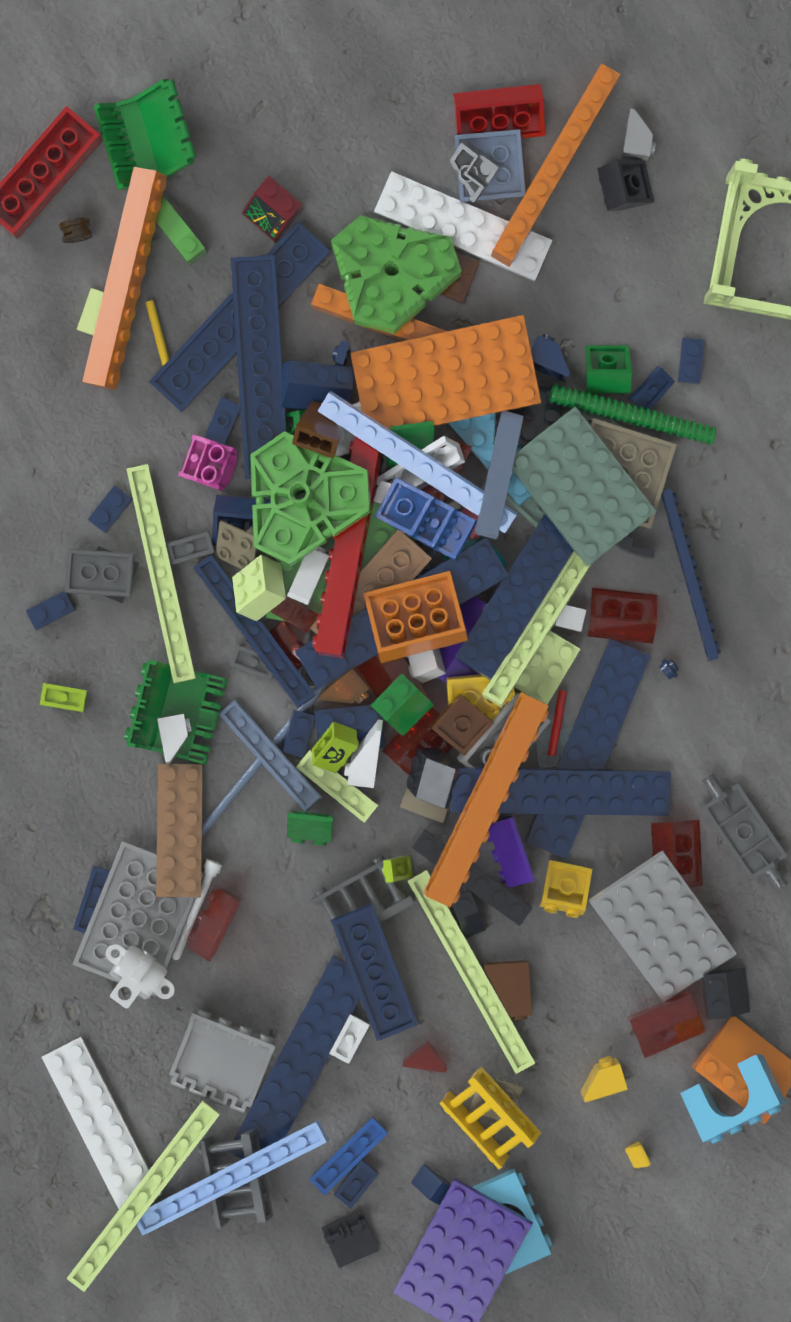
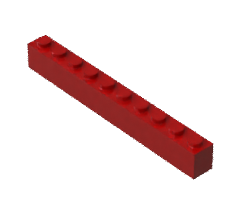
[313,436,382,659]

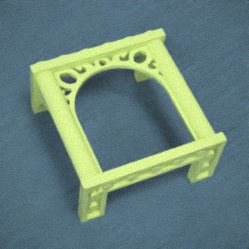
[703,159,791,320]

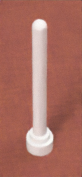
[172,859,223,960]

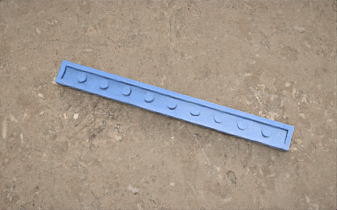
[318,391,518,533]
[137,1120,329,1236]

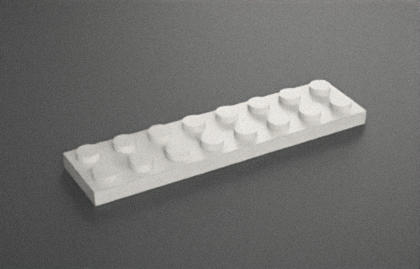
[374,171,552,282]
[42,1036,162,1209]

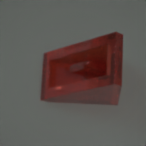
[402,1041,447,1073]

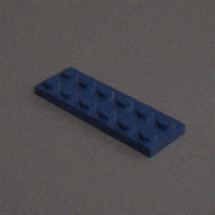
[330,904,418,1041]

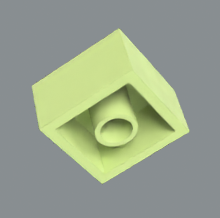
[232,555,286,621]

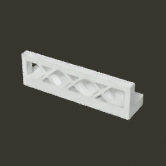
[377,436,465,489]

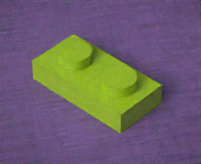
[40,683,88,712]
[382,855,413,883]

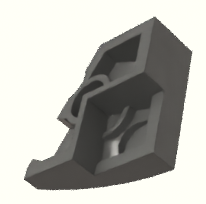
[449,140,501,203]

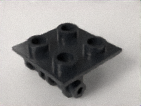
[321,1209,379,1268]

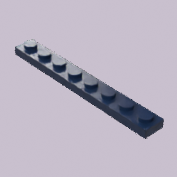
[661,488,721,661]
[193,555,316,709]

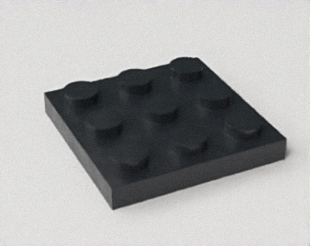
[493,385,562,448]

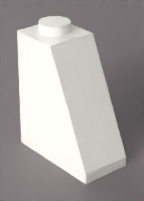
[287,547,329,605]

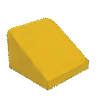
[625,1141,651,1168]

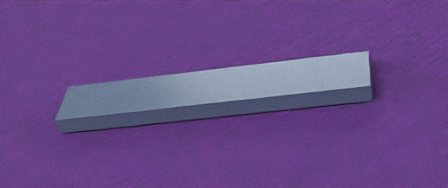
[475,411,523,539]
[219,699,322,812]

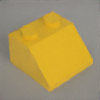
[580,1056,628,1102]

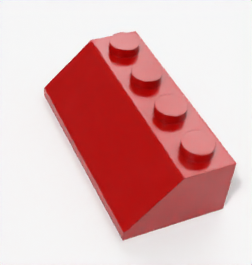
[453,84,545,138]

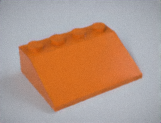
[363,571,468,663]
[692,1016,791,1124]

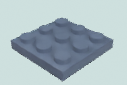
[454,130,526,202]

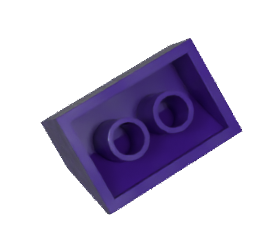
[487,815,535,888]

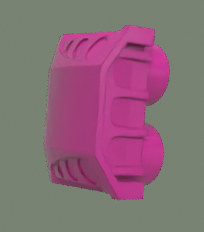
[178,435,237,491]

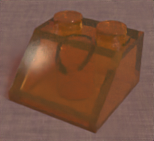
[318,669,370,704]

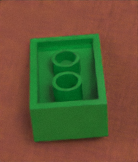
[287,810,334,846]

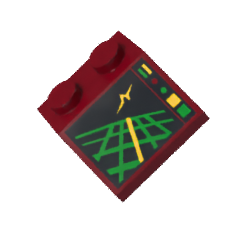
[242,176,303,242]

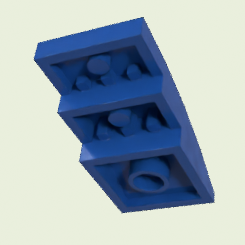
[375,477,477,561]

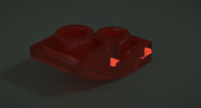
[269,595,318,633]
[269,621,303,669]

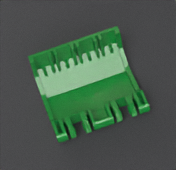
[124,659,228,765]

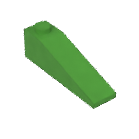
[156,195,207,266]

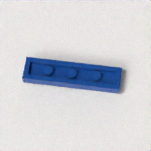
[309,1116,388,1195]

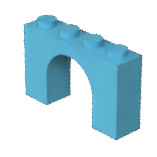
[680,1054,787,1144]
[472,1168,553,1274]

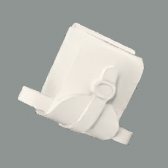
[105,944,174,1009]

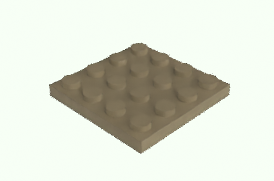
[590,418,677,529]

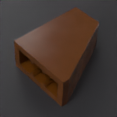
[292,401,339,459]
[483,960,532,1020]

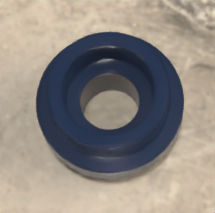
[659,659,679,680]

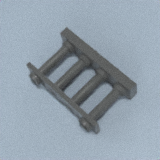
[311,855,414,947]
[199,1129,273,1228]

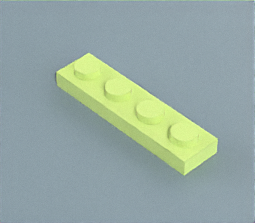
[296,750,378,823]

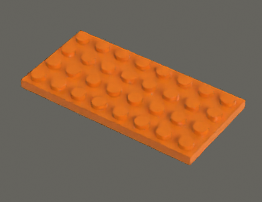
[350,315,542,429]

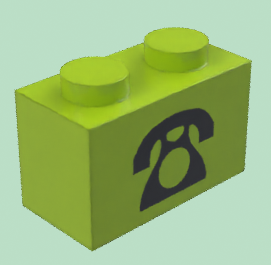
[312,721,359,773]

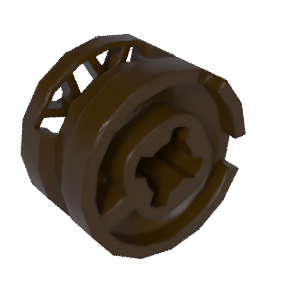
[59,218,93,243]

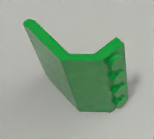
[93,79,197,190]

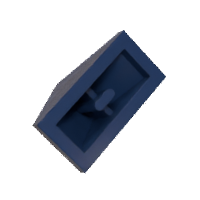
[411,1165,451,1205]

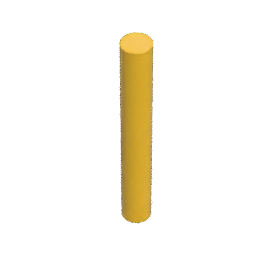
[145,300,169,366]

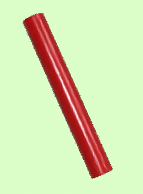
[547,690,567,757]

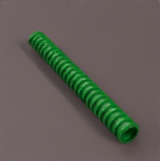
[549,383,716,445]

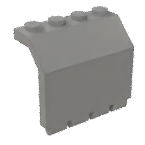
[169,1009,276,1113]

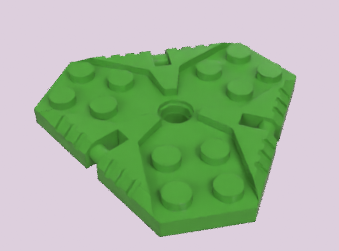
[331,215,461,334]
[250,431,371,566]

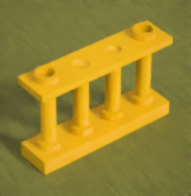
[439,1067,541,1169]

